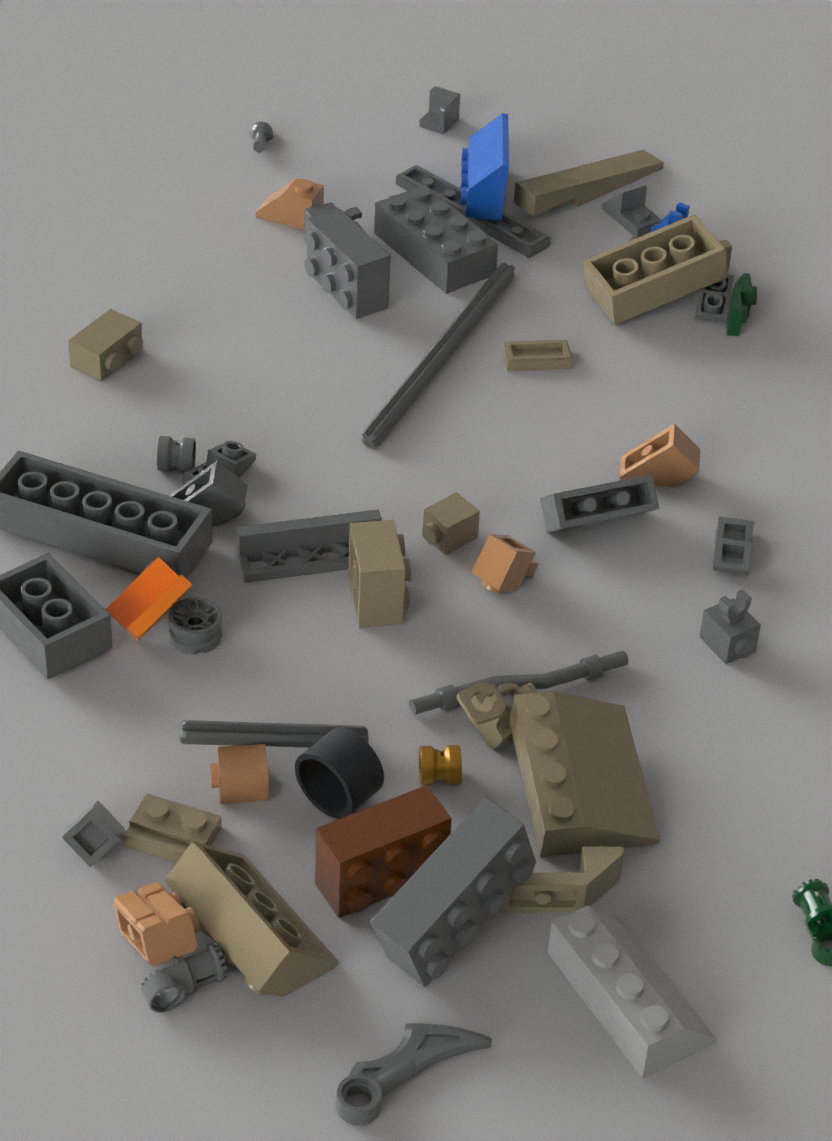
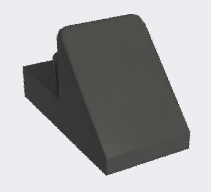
[602,185,662,238]

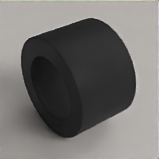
[295,728,384,819]

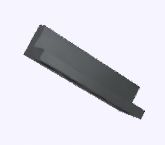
[237,509,382,583]

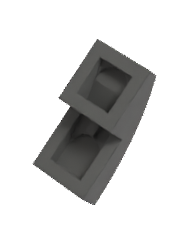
[713,517,754,575]

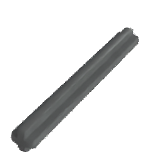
[178,720,369,748]

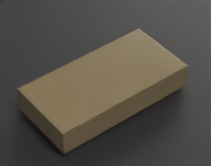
[502,340,572,371]

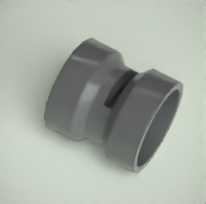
[157,436,196,472]

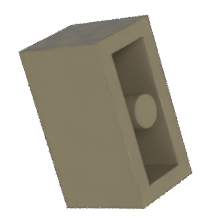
[68,309,143,381]

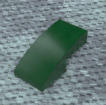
[726,273,757,336]

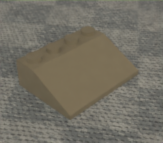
[509,691,660,857]

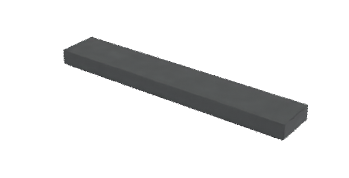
[396,165,551,258]

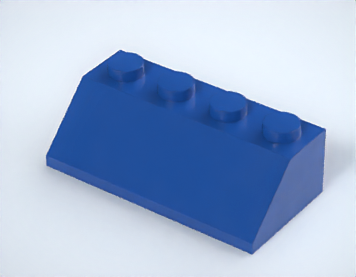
[460,113,509,221]

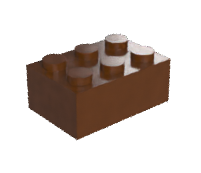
[315,785,452,918]

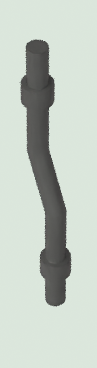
[409,651,628,715]

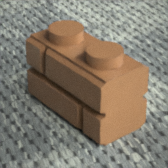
[113,882,200,967]

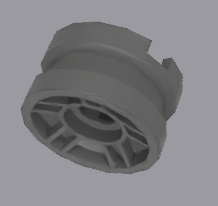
[169,597,222,655]

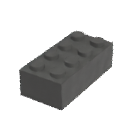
[374,185,499,294]
[370,796,537,987]

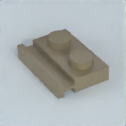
[122,793,222,862]

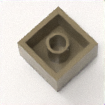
[348,520,411,628]

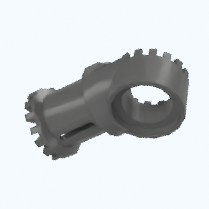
[141,943,228,1013]

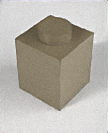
[422,492,480,555]

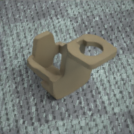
[457,682,538,749]

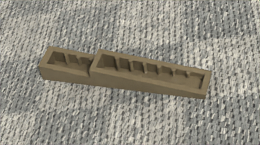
[514,149,664,217]

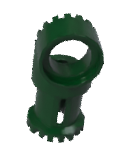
[792,879,832,966]

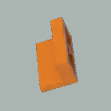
[105,557,192,642]

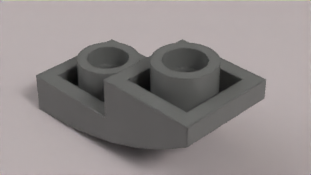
[695,274,734,323]
[182,440,257,485]

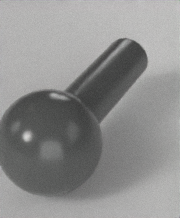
[250,122,273,153]

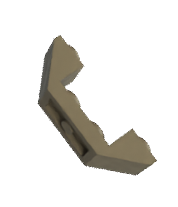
[499,846,624,913]

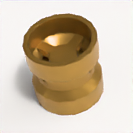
[419,745,462,785]

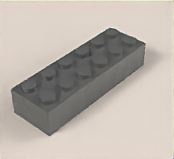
[0,450,213,578]

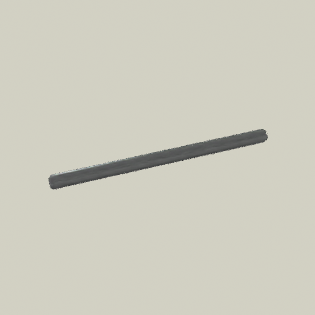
[361,262,515,447]

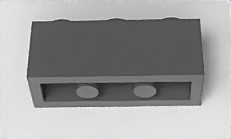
[540,474,660,532]

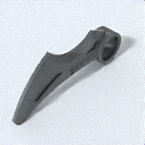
[336,1023,492,1125]

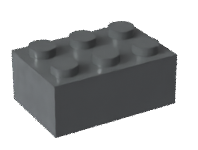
[304,208,391,319]
[0,553,113,679]

